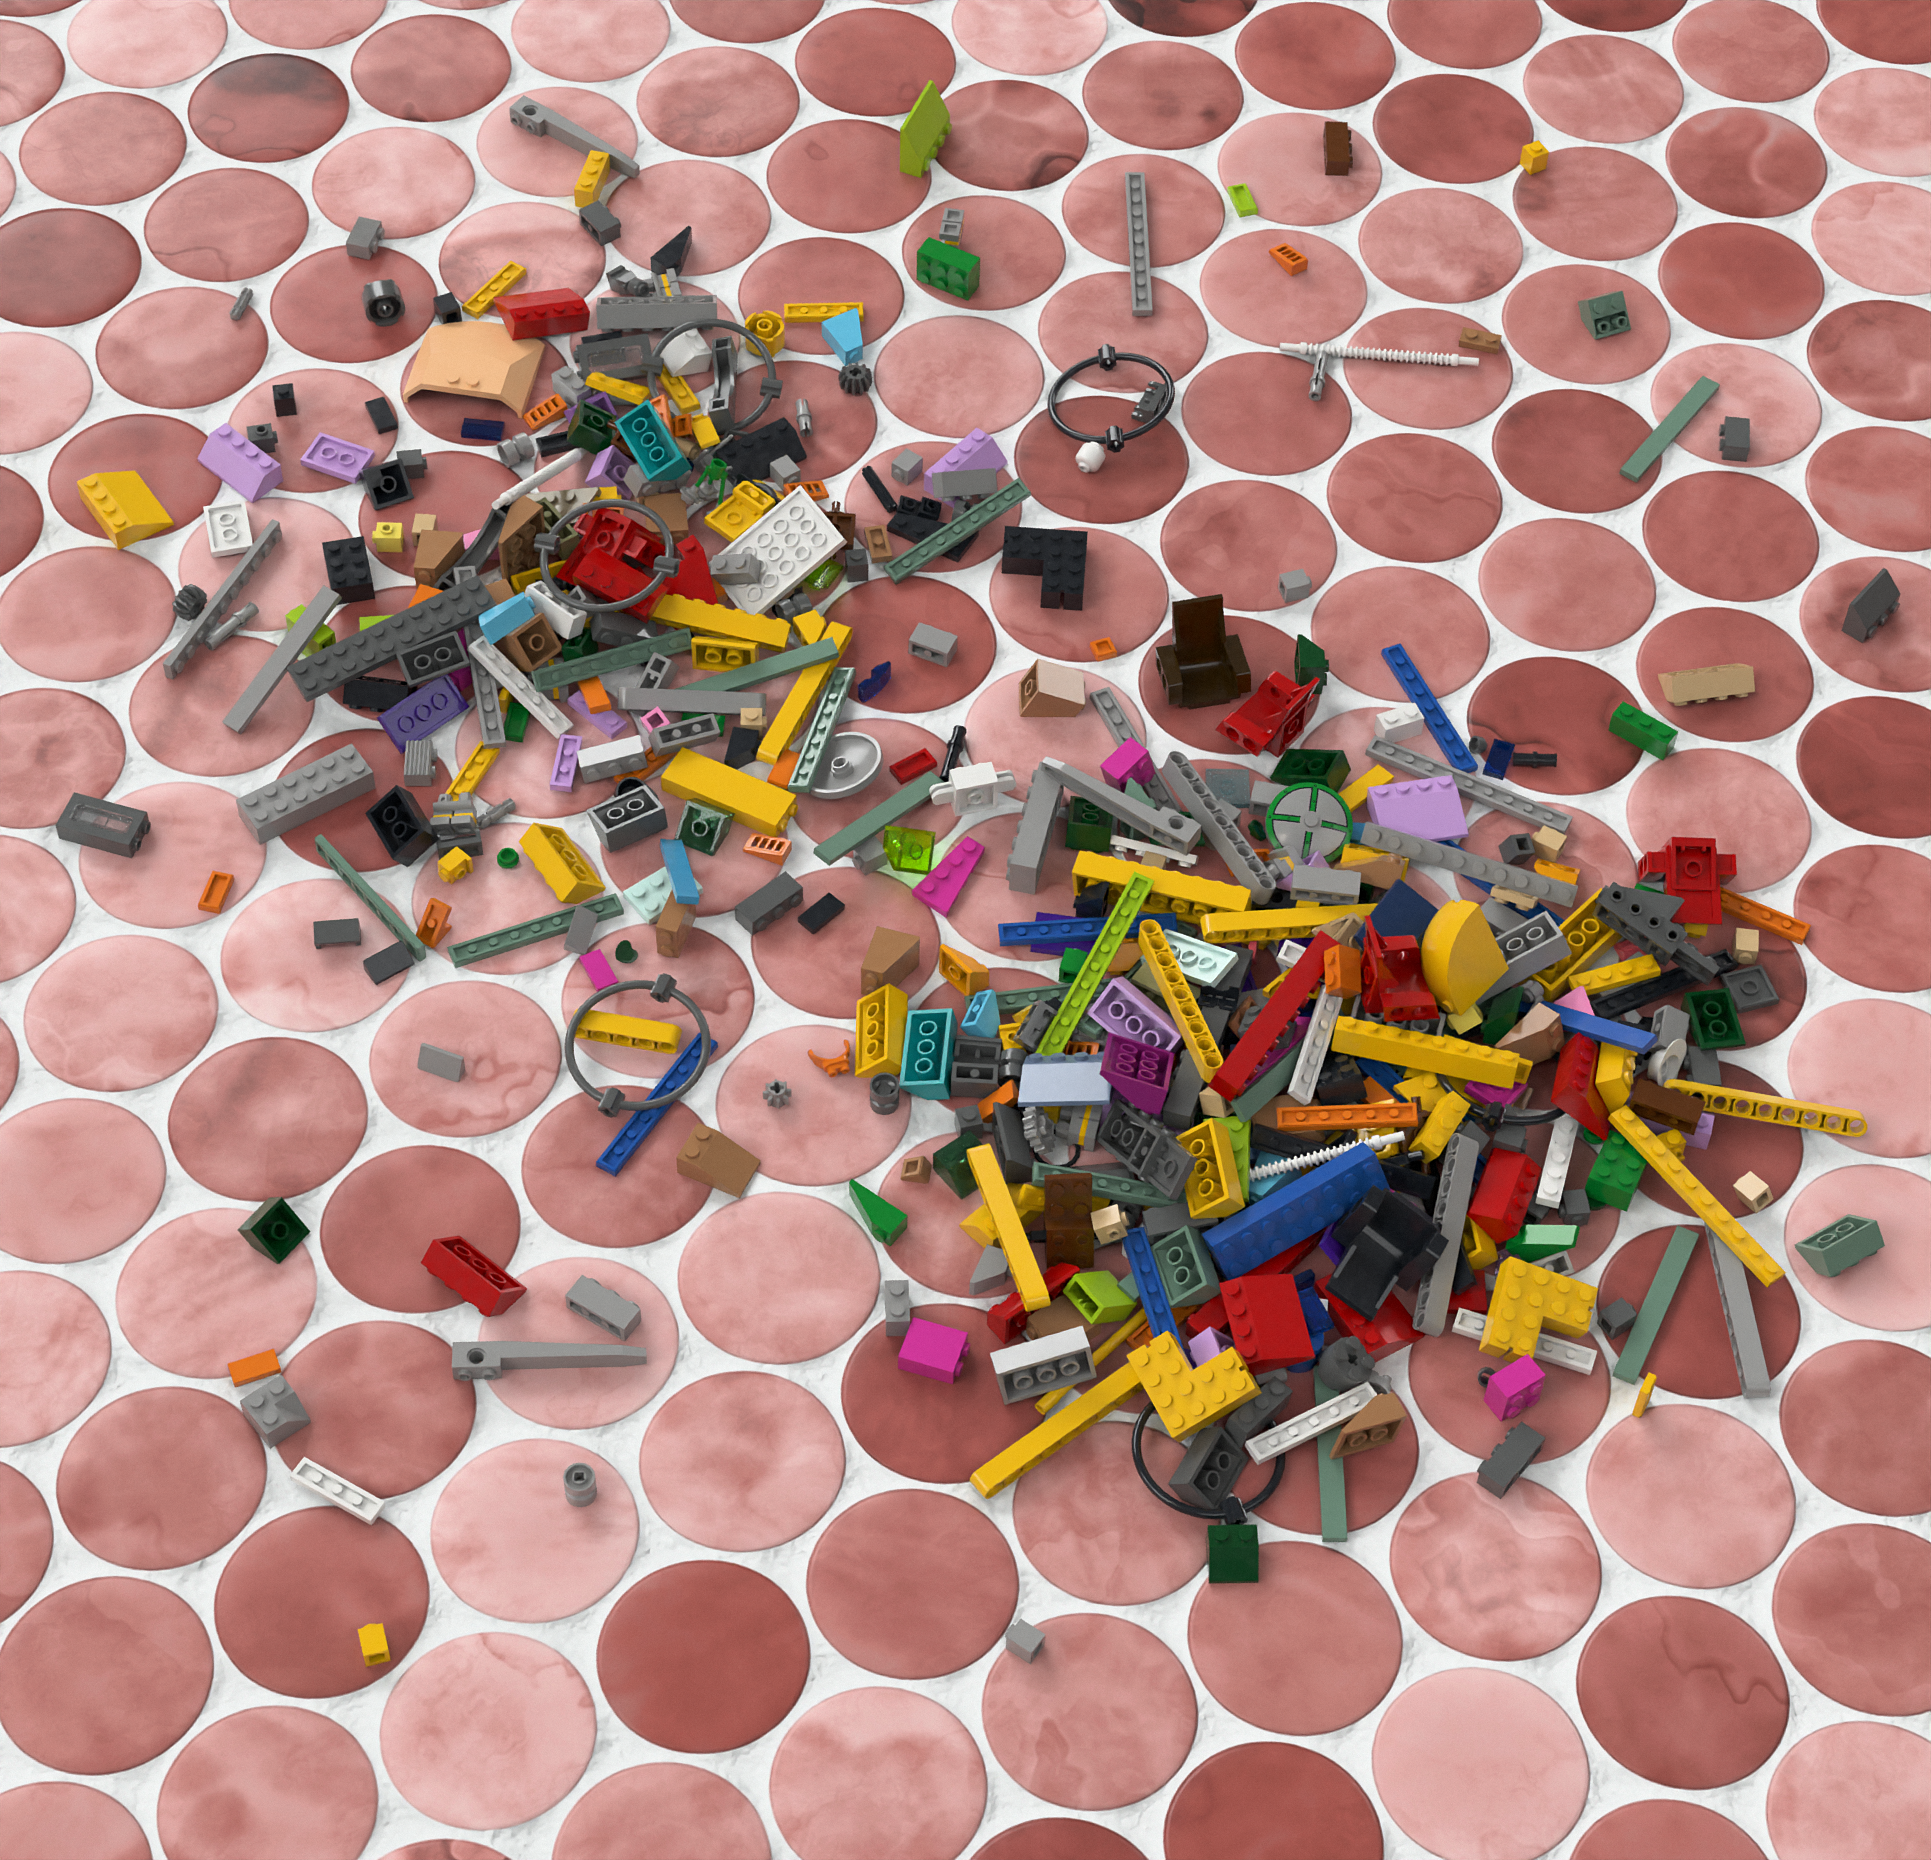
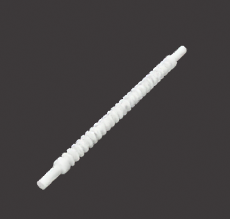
[1280,342,1479,367]
[492,448,588,510]
[1184,1131,1405,1189]

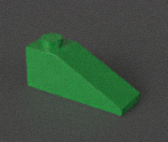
[849,1179,908,1246]
[1505,1225,1580,1263]

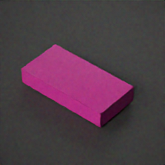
[579,949,619,992]

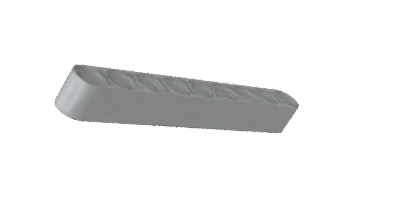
[1162,751,1276,905]
[1413,1133,1479,1337]
[1704,1222,1771,1398]

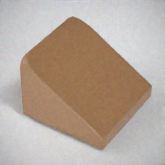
[900,1156,932,1184]

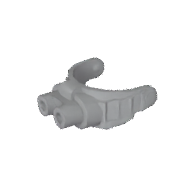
[1355,1370,1392,1394]

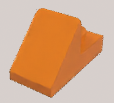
[416,898,452,948]

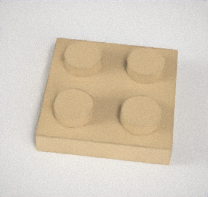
[1490,885,1539,911]

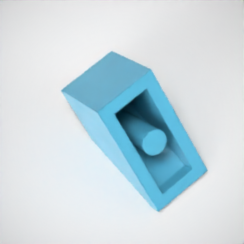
[960,989,1001,1038]

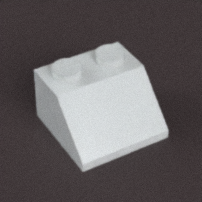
[660,328,712,377]

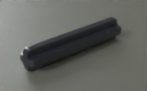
[862,466,897,513]

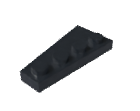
[887,512,979,563]

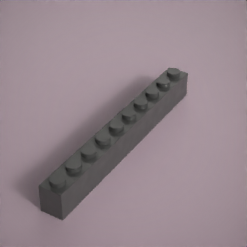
[1160,944,1253,1131]

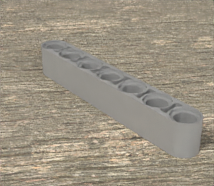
[617,687,766,716]

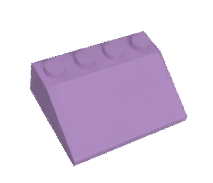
[1366,775,1469,842]

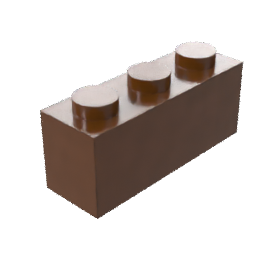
[1323,121,1353,176]
[1629,1078,1706,1136]

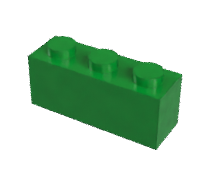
[1608,701,1678,761]

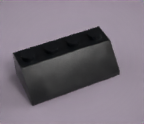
[716,417,807,485]

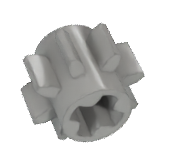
[763,1079,792,1109]

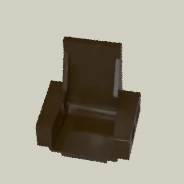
[1156,594,1251,710]

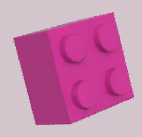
[1100,737,1156,793]
[1483,1354,1546,1422]

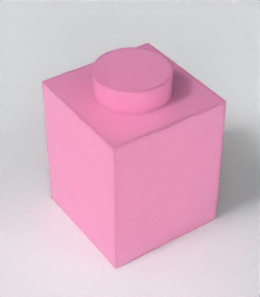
[640,706,670,735]

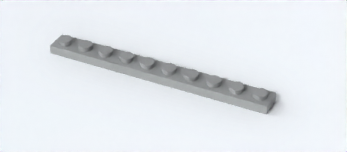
[1125,172,1153,316]
[163,519,282,680]
[453,566,506,749]
[1365,735,1573,835]
[1360,821,1578,908]

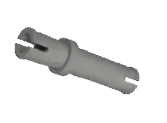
[1309,350,1329,401]
[204,602,259,651]

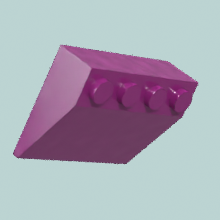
[1099,1032,1174,1115]

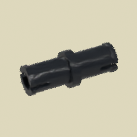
[1513,751,1557,769]

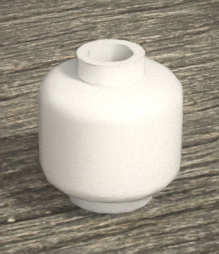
[1075,442,1105,473]

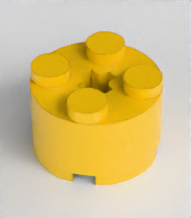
[745,311,785,358]

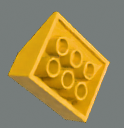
[77,471,174,550]

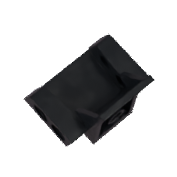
[1325,1185,1449,1322]

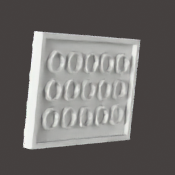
[709,485,847,615]

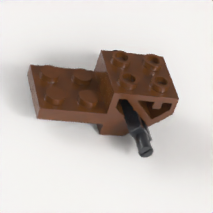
[1025,1173,1099,1269]

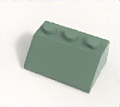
[1795,1214,1885,1277]
[1150,1225,1221,1308]

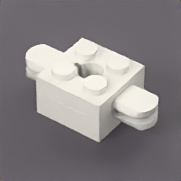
[929,762,1016,817]

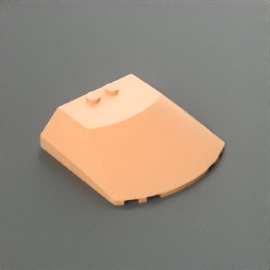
[403,321,545,419]

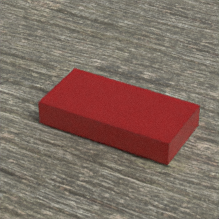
[889,748,937,785]

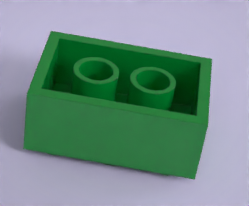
[916,237,980,301]
[1585,1130,1648,1212]

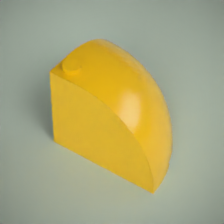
[1421,900,1509,1016]

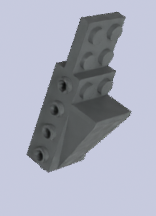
[1592,882,1720,986]
[1096,1099,1197,1200]

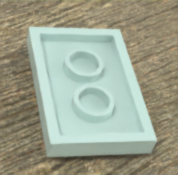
[623,866,703,925]

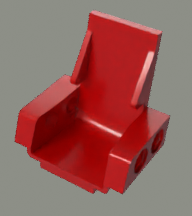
[556,508,665,593]
[1215,671,1320,758]
[1638,837,1737,925]
[1360,915,1440,1022]

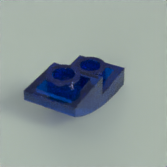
[858,661,891,703]

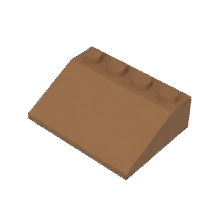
[498,495,545,589]

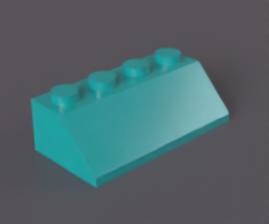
[614,399,692,482]
[899,1008,958,1100]

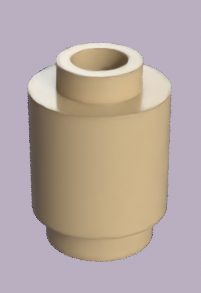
[675,437,700,463]

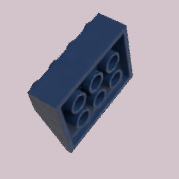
[1353,879,1439,955]

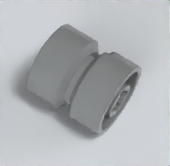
[497,432,535,467]
[563,1463,597,1507]

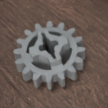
[1022,1106,1056,1155]

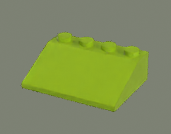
[900,80,952,178]

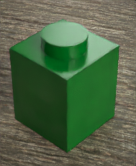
[1059,947,1088,983]

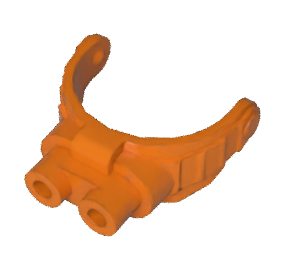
[808,1040,850,1078]

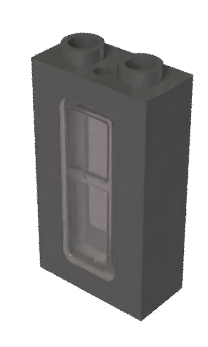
[573,333,652,382]
[55,792,151,858]

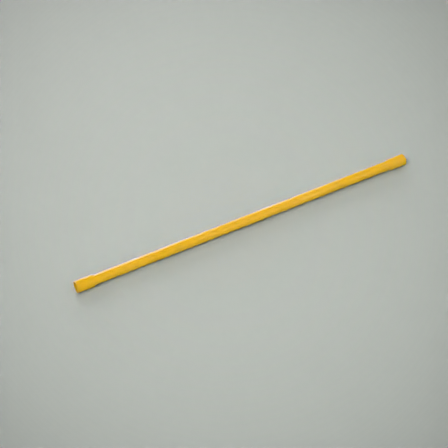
[1035,1130,1343,1415]

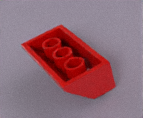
[573,548,669,624]
[1466,1148,1542,1244]
[421,1236,527,1317]
[987,1262,1080,1344]

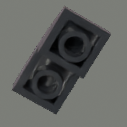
[896,495,942,521]

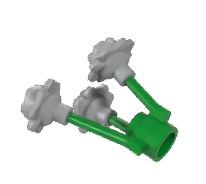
[680,459,728,515]

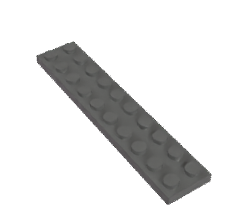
[287,575,497,702]

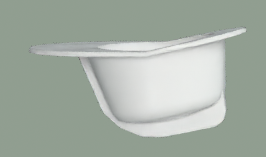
[1647,1039,1687,1087]

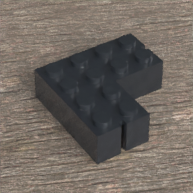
[1002,526,1088,611]

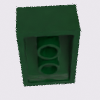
[1270,749,1351,793]
[1065,796,1113,853]
[1680,988,1746,1051]

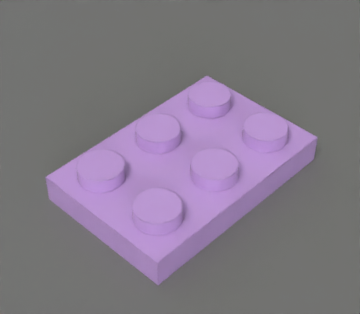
[300,432,375,484]

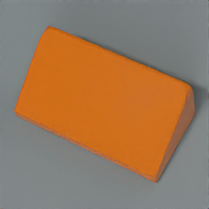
[977,1079,1019,1124]

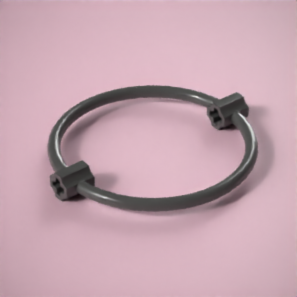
[641,319,783,435]
[534,499,680,613]
[564,973,711,1118]

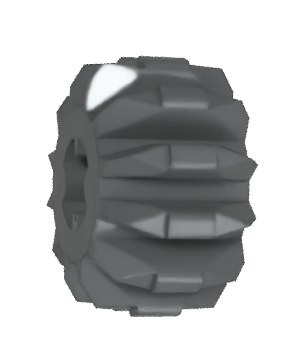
[838,362,872,396]
[172,584,207,621]

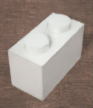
[1374,703,1424,743]

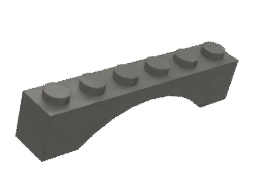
[708,336,738,431]
[432,502,513,591]

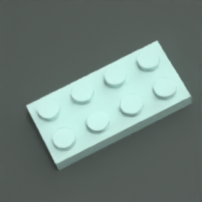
[1140,929,1239,988]

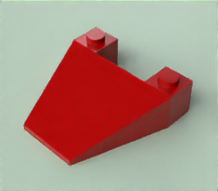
[636,535,719,632]

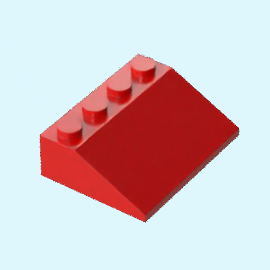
[493,288,590,341]
[1550,1032,1610,1141]
[1313,1273,1425,1363]
[1219,1274,1315,1376]

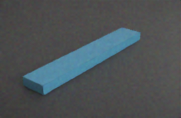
[659,839,700,905]

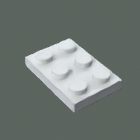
[203,500,253,558]

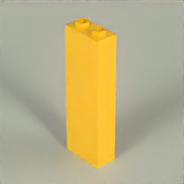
[661,747,798,837]

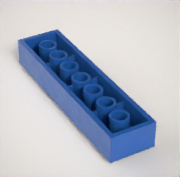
[1202,1142,1390,1281]

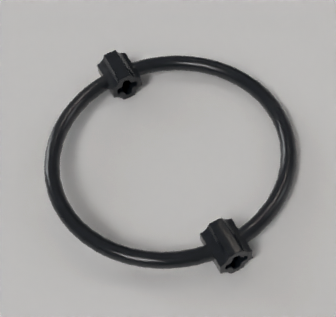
[1047,344,1175,453]
[1435,1022,1566,1132]
[1131,1401,1286,1525]

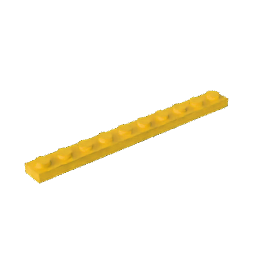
[1608,1105,1786,1287]

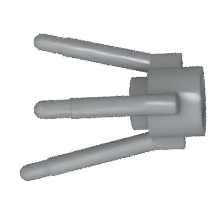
[693,434,733,473]
[1506,980,1544,1016]

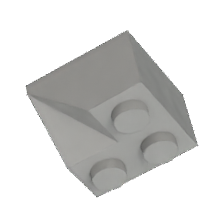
[240,1375,311,1449]

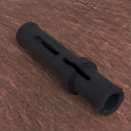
[939,725,967,782]

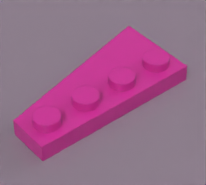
[912,836,985,918]

